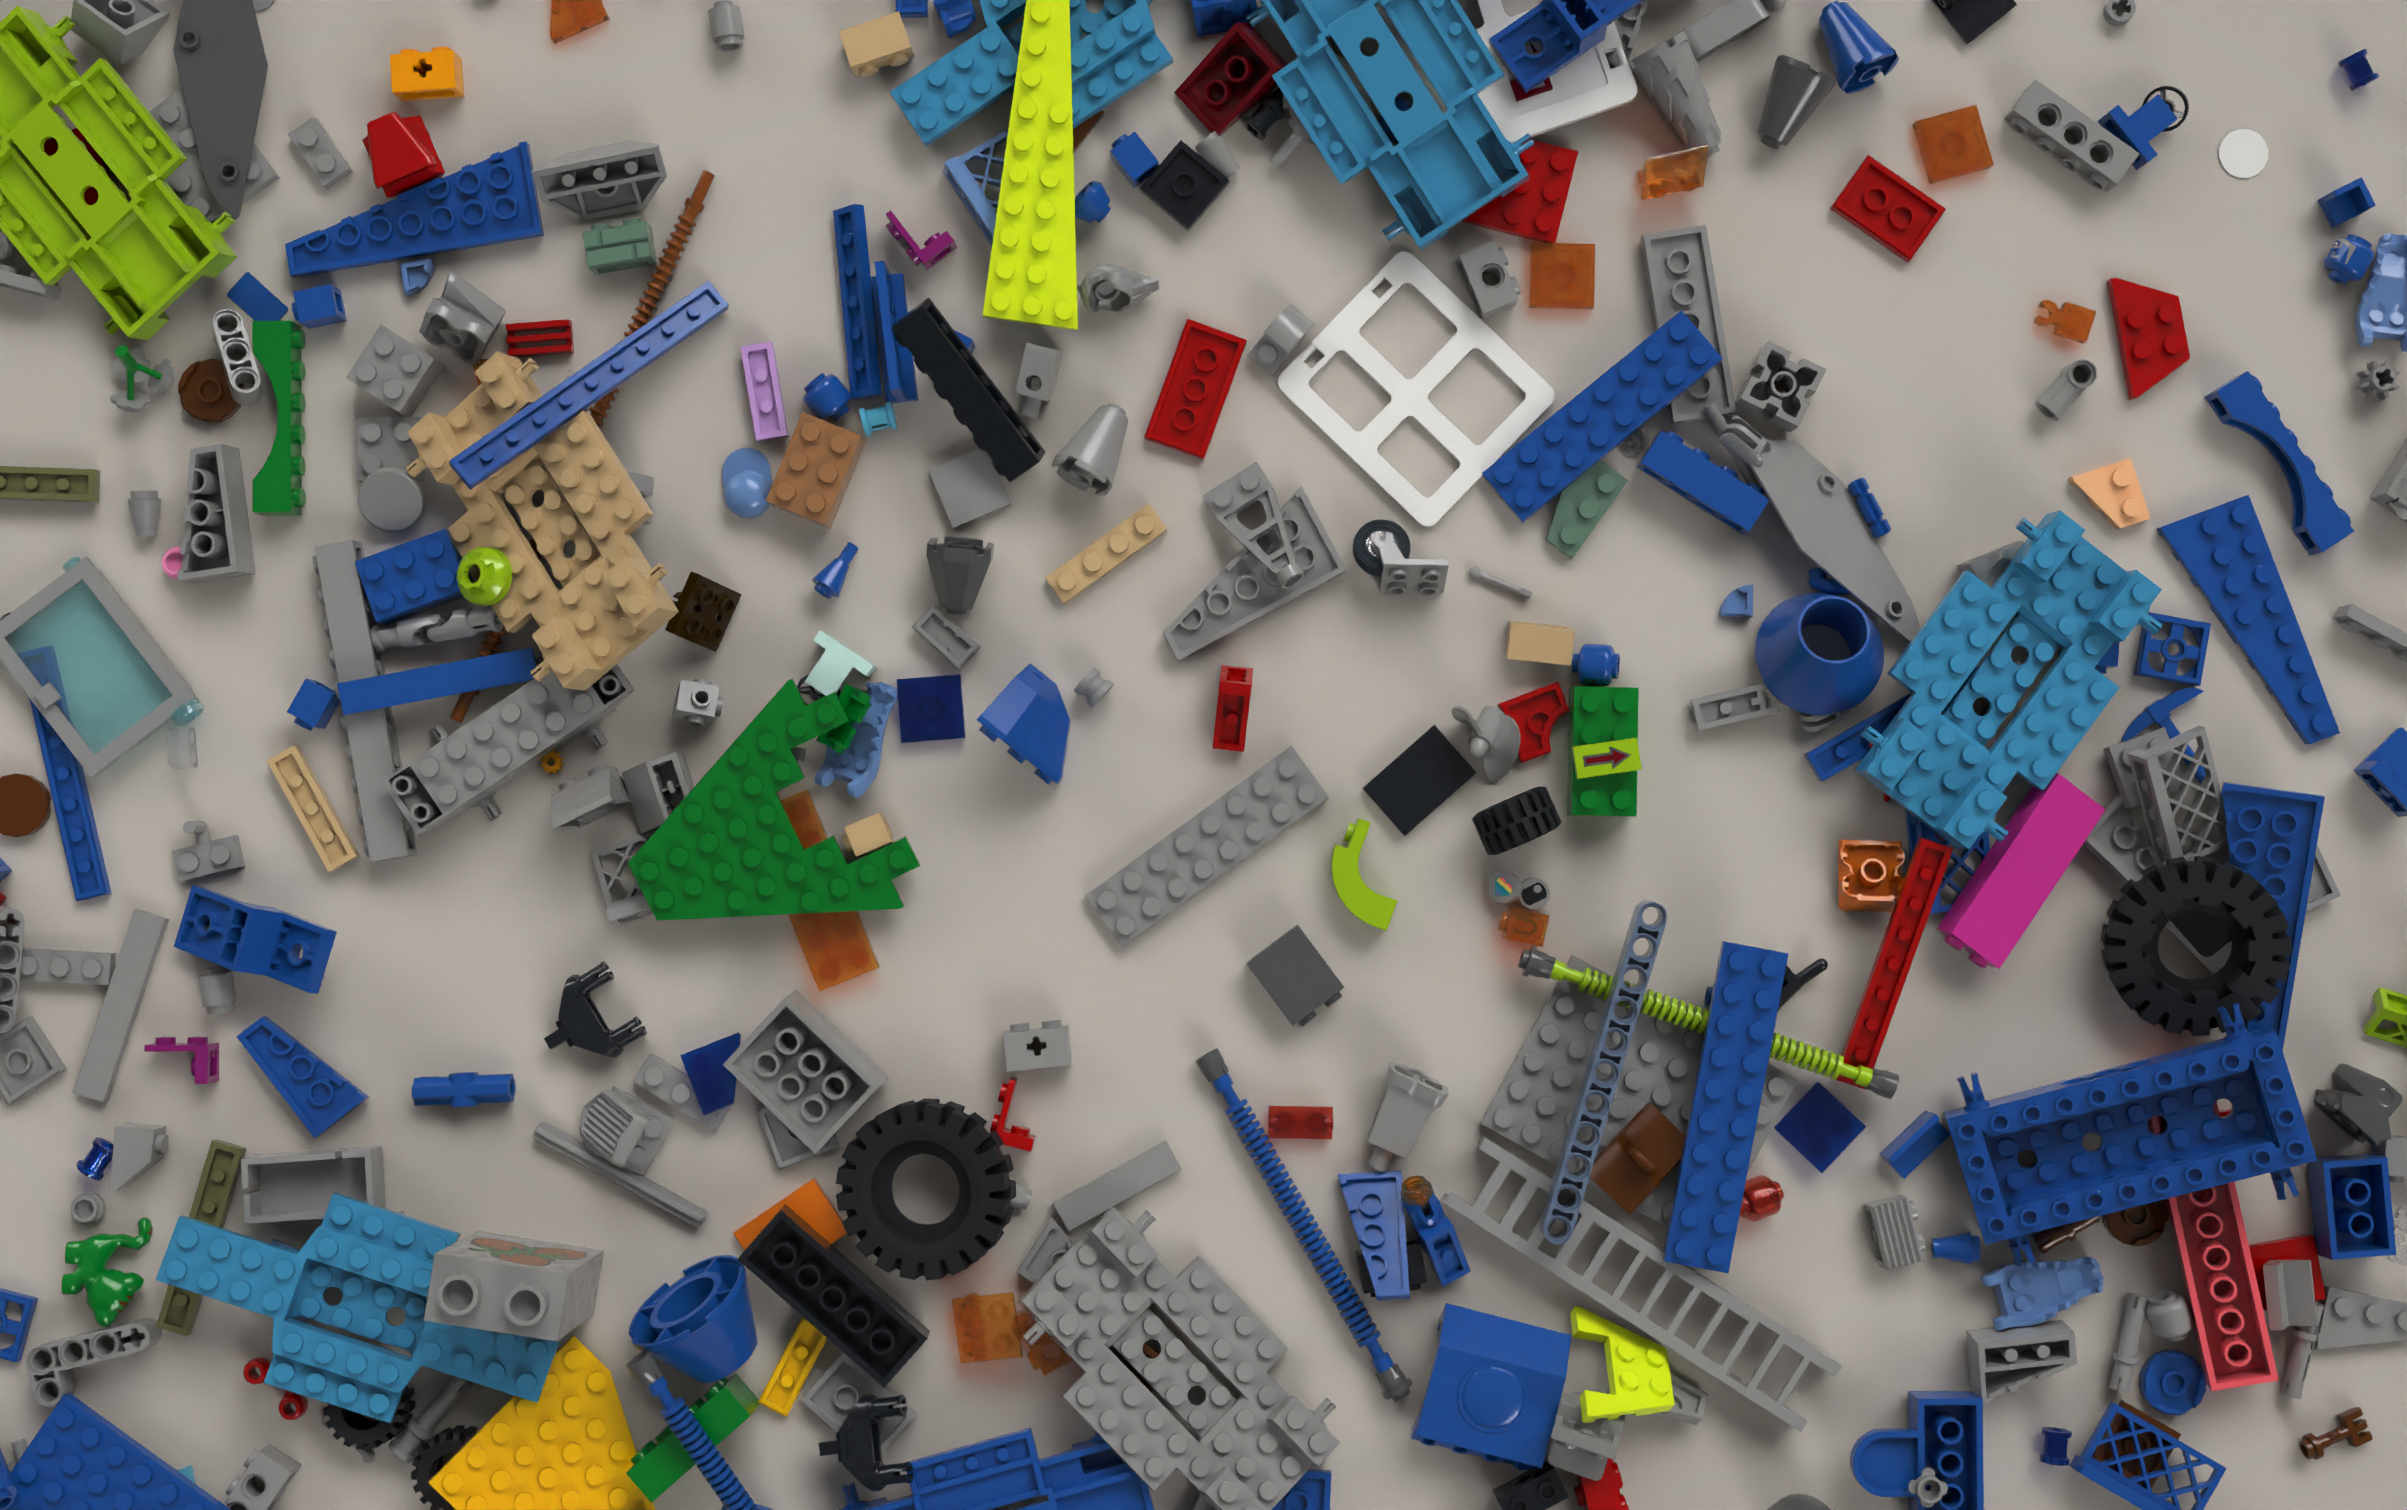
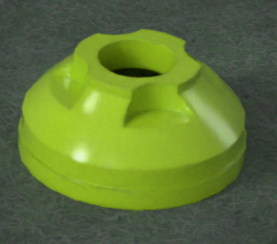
[456,547,512,606]

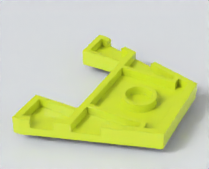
[1570,1306,1675,1423]

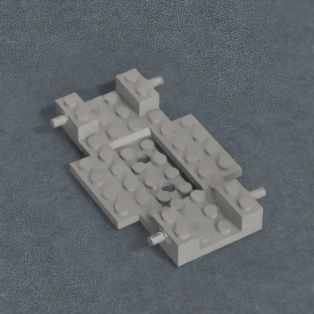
[1017,1207,1340,1510]

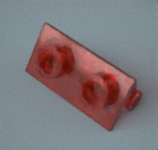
[1268,1105,1334,1139]

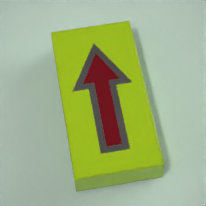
[1571,738,1642,779]

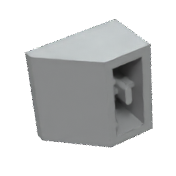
[622,752,694,834]

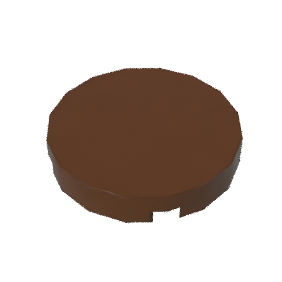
[178,359,244,423]
[0,773,51,837]
[2101,1199,2169,1246]

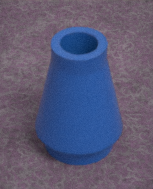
[1932,1232,1980,1265]

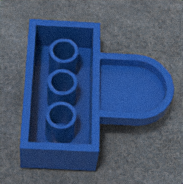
[1850,1391,1984,1510]

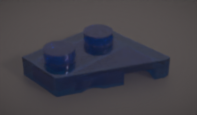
[680,1032,741,1116]

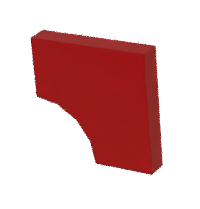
[1498,681,1570,764]

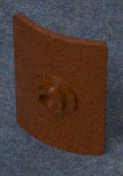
[1590,1102,1685,1214]

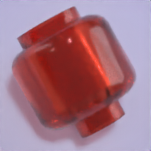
[1740,1175,1784,1222]

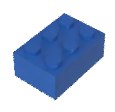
[355,528,474,625]
[2308,1153,2396,1260]

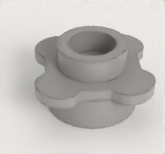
[1908,1467,1948,1508]

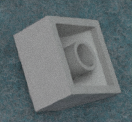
[71,0,169,65]

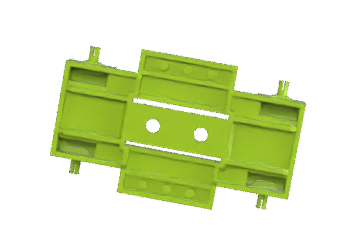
[0,5,237,340]

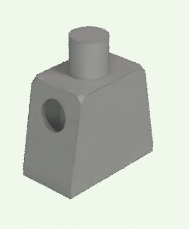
[1015,342,1063,418]

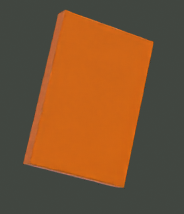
[733,1178,847,1250]

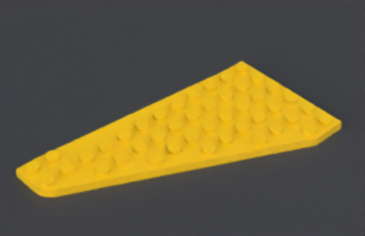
[428,1335,655,1510]

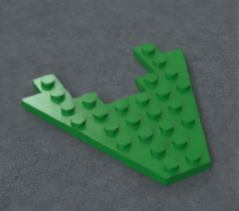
[628,678,920,921]

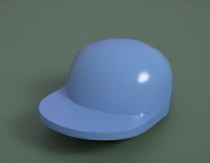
[722,448,772,519]

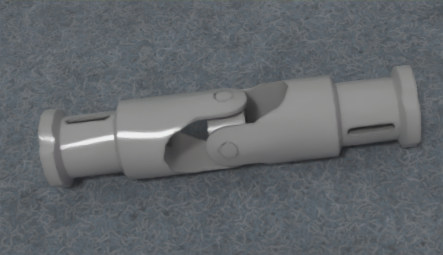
[371,605,503,653]

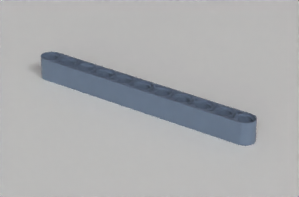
[1540,900,1667,1245]

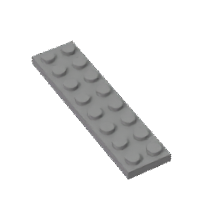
[1085,746,1329,948]

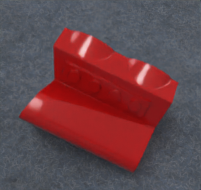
[362,112,445,198]

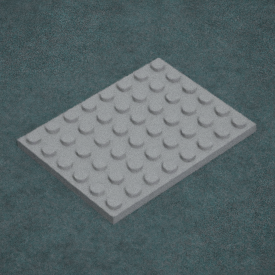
[1480,955,1798,1228]

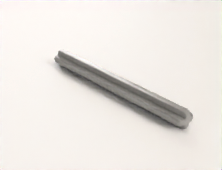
[533,1122,707,1228]

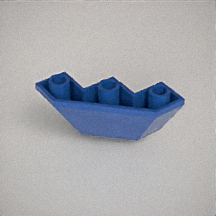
[977,663,1071,785]

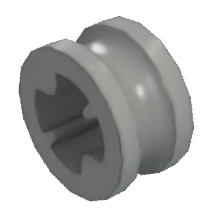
[2103,0,2136,26]

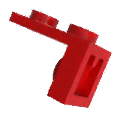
[990,1077,1036,1152]

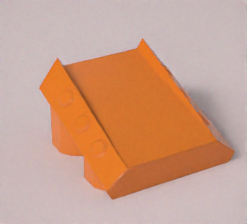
[1838,840,1905,913]

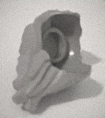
[1077,264,1159,312]

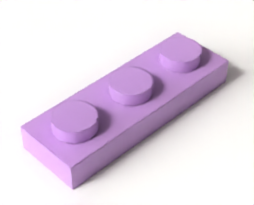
[740,341,789,442]

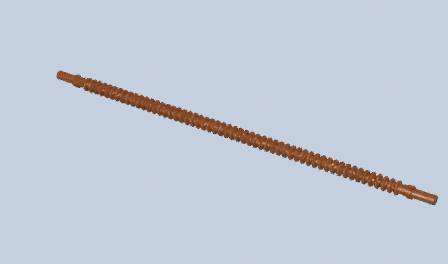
[450,170,715,723]

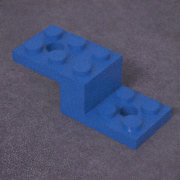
[1489,0,1644,94]
[174,885,337,994]

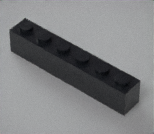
[891,298,1046,482]

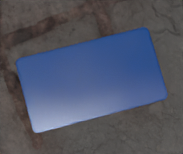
[227,272,288,321]

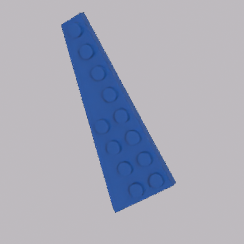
[285,141,544,278]
[2222,782,2325,1050]

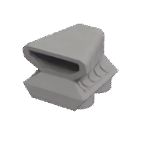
[419,271,506,364]

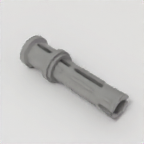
[389,1376,473,1463]

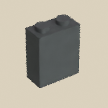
[1246,925,1345,1026]

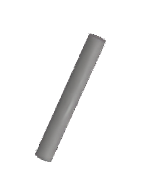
[1704,401,1760,486]

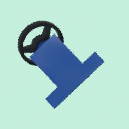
[2098,86,2189,170]

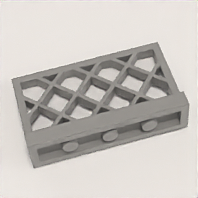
[2127,726,2228,866]
[591,828,658,926]

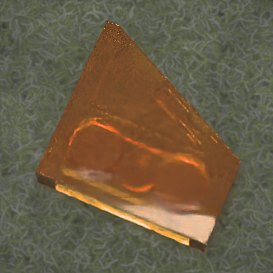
[550,0,610,44]

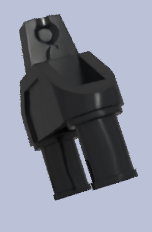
[544,961,647,1057]
[819,1394,914,1492]

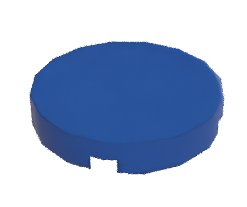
[2139,1349,2206,1415]

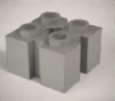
[1735,341,1826,432]

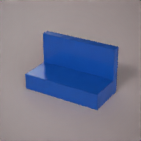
[1880,1110,1951,1179]

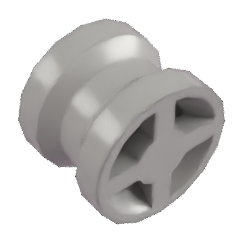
[1074,667,1114,708]

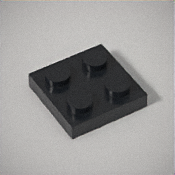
[1140,140,1229,231]

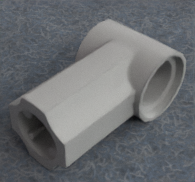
[2035,359,2097,421]

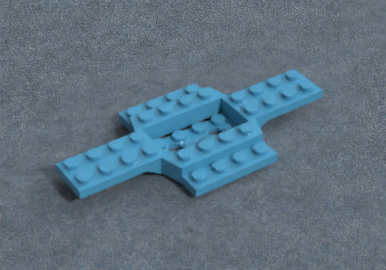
[890,0,1173,147]
[156,1193,561,1423]

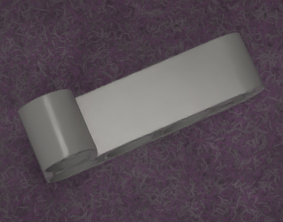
[0,905,25,1034]
[26,1318,162,1407]

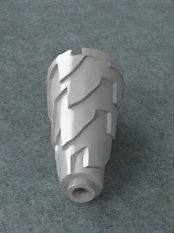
[1628,30,1721,159]

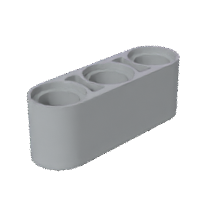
[1679,0,1770,62]
[212,309,261,406]

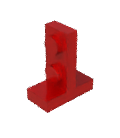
[1212,665,1253,752]

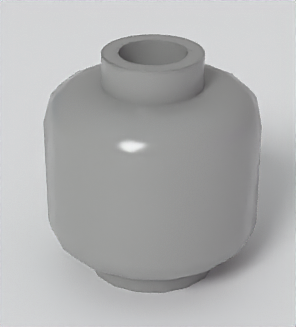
[2146,1290,2195,1342]

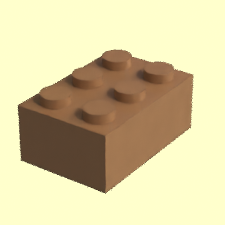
[766,412,866,529]

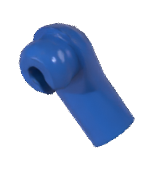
[1807,568,1850,595]

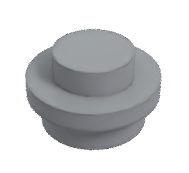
[71,1192,105,1225]

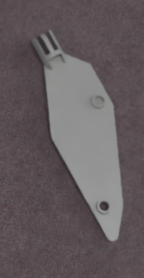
[1718,415,1921,643]

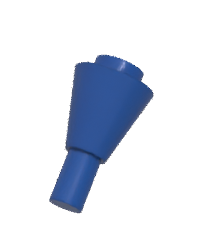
[812,542,859,599]

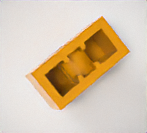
[390,47,464,101]

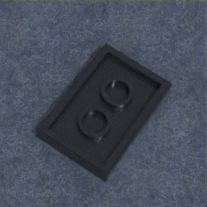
[1362,725,1477,836]

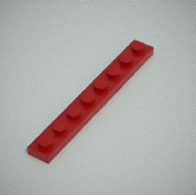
[1836,837,1953,1090]

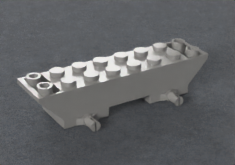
[381,655,634,835]

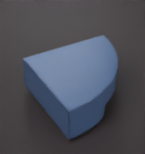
[400,258,434,296]
[1719,585,1753,617]

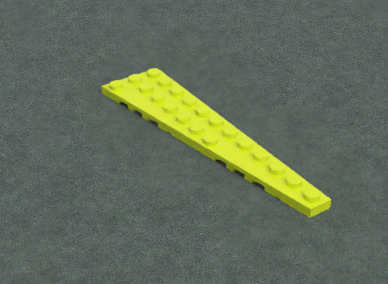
[983,0,1078,331]

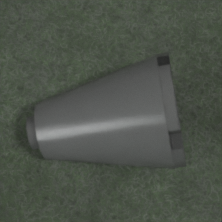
[1758,55,1836,149]

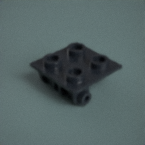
[1932,0,2017,44]

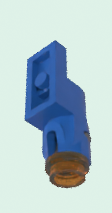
[1401,1175,1471,1287]

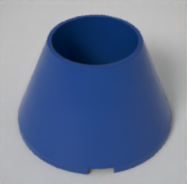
[1755,593,1884,716]
[629,1255,758,1383]

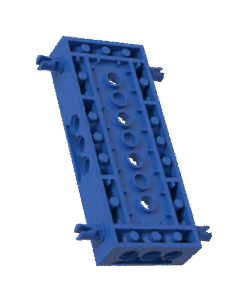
[1944,1003,2317,1266]

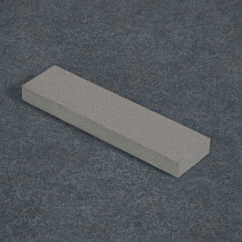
[1053,1140,1181,1232]

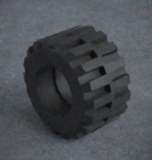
[1472,786,1561,855]
[323,1386,416,1450]
[411,1425,477,1510]

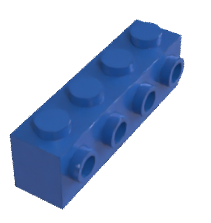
[1636,430,1769,535]

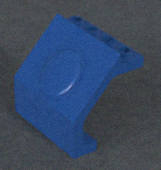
[1411,1303,1571,1471]

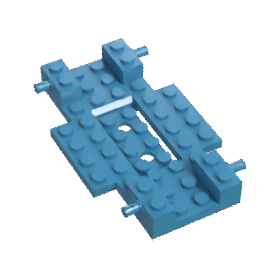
[1246,0,1535,251]
[1855,510,2162,849]

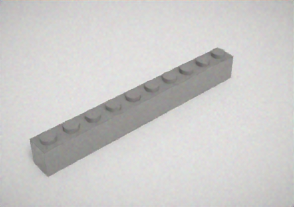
[312,540,418,862]

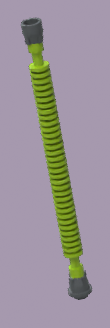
[1518,945,1899,1099]

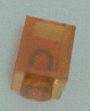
[1498,906,1550,947]

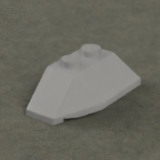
[532,140,667,221]

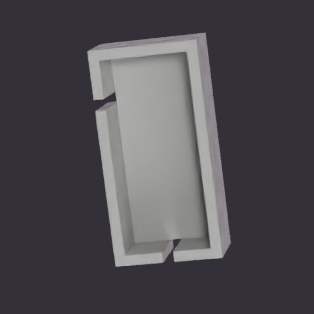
[241,1146,386,1224]

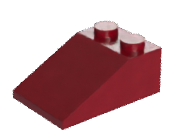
[1174,22,1288,137]

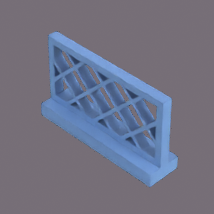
[943,129,1077,247]

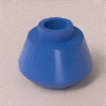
[1075,181,1111,223]

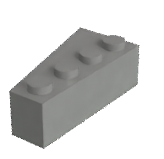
[177,444,256,583]

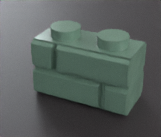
[583,218,657,275]

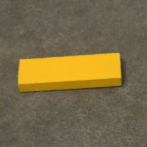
[758,1316,828,1417]

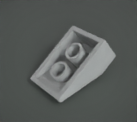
[550,764,631,830]

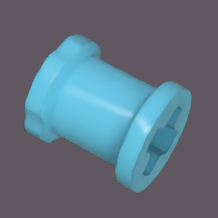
[859,402,898,436]

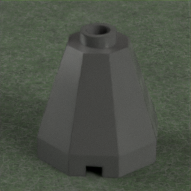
[927,536,994,614]

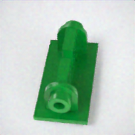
[816,684,872,754]

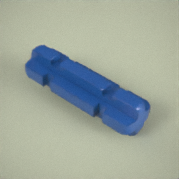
[1848,477,1891,538]

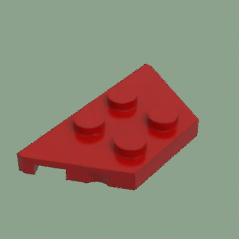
[2107,278,2190,400]

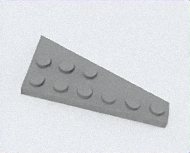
[1163,486,1347,661]

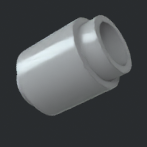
[708,0,745,51]
[198,966,236,1014]

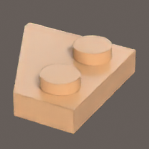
[2069,458,2151,529]

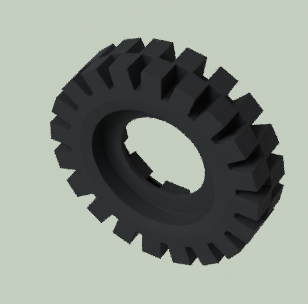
[2101,856,2292,1036]
[836,1098,1016,1281]

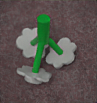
[110,345,174,412]

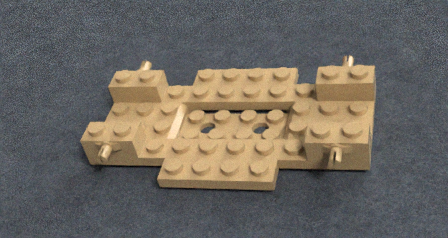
[406,351,679,691]

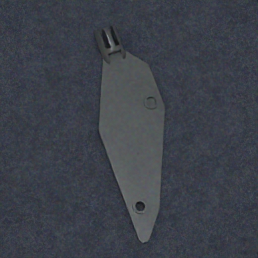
[173,0,268,220]

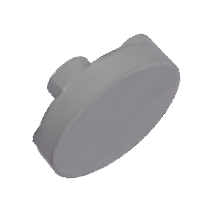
[357,467,425,532]

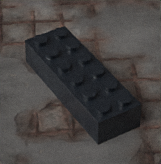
[738,1204,930,1388]

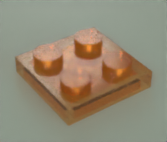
[1912,105,1994,185]
[1529,242,1595,309]

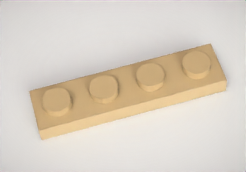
[1045,503,1167,604]
[267,745,360,872]

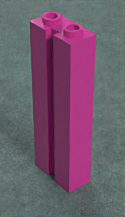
[1937,773,2106,969]

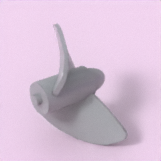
[1451,706,1521,783]

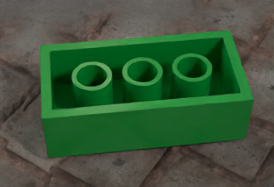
[1567,686,1639,817]
[626,1374,760,1503]

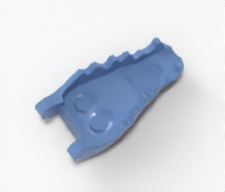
[2355,233,2407,352]
[814,682,898,798]
[1980,1257,2104,1331]

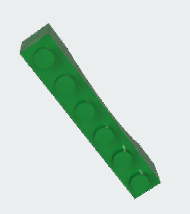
[252,321,306,516]

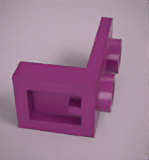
[886,210,957,270]
[144,1037,219,1084]

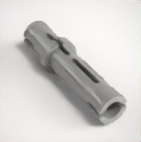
[2108,1292,2149,1393]
[2280,1301,2324,1399]

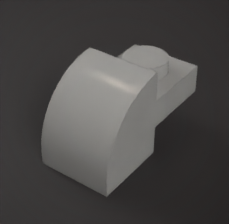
[1247,304,1315,376]

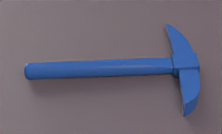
[2121,687,2223,801]

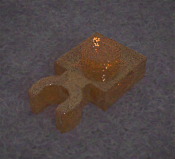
[2033,300,2096,344]

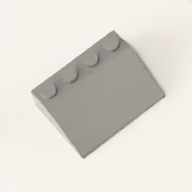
[723,990,888,1154]

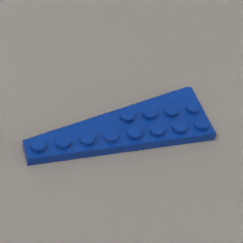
[2157,495,2340,745]

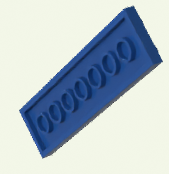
[1482,310,1723,523]

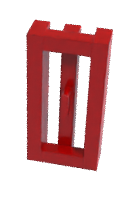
[506,319,574,357]

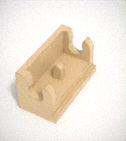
[1505,620,1575,666]

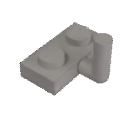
[172,821,245,882]

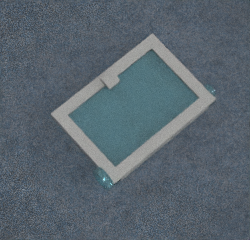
[0,557,204,778]

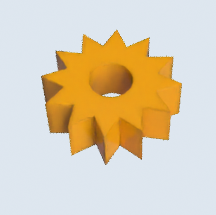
[539,750,566,775]

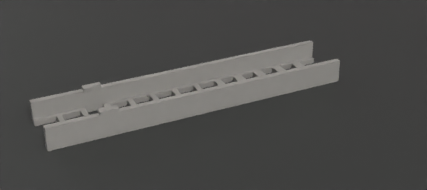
[1441,1135,1842,1432]

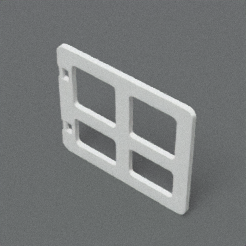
[1278,251,1555,527]

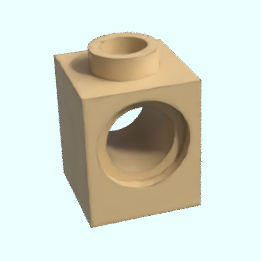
[842,812,895,857]

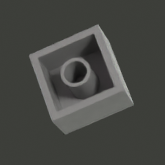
[346,325,445,417]

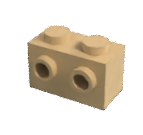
[839,11,914,77]

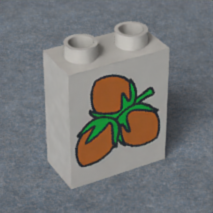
[424,1231,604,1342]

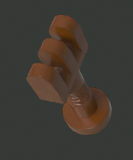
[2298,1407,2373,1460]

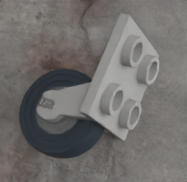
[1353,519,1449,596]

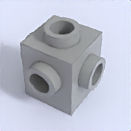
[672,679,723,727]

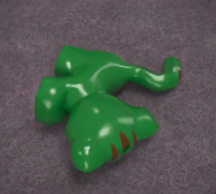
[61,1218,153,1327]

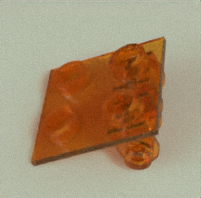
[1637,145,1708,200]
[952,1292,1023,1363]

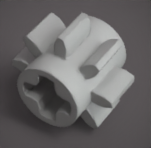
[2356,361,2400,401]

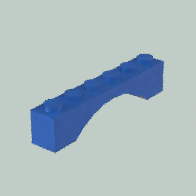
[2205,371,2354,556]

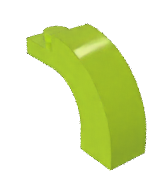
[1331,818,1397,931]

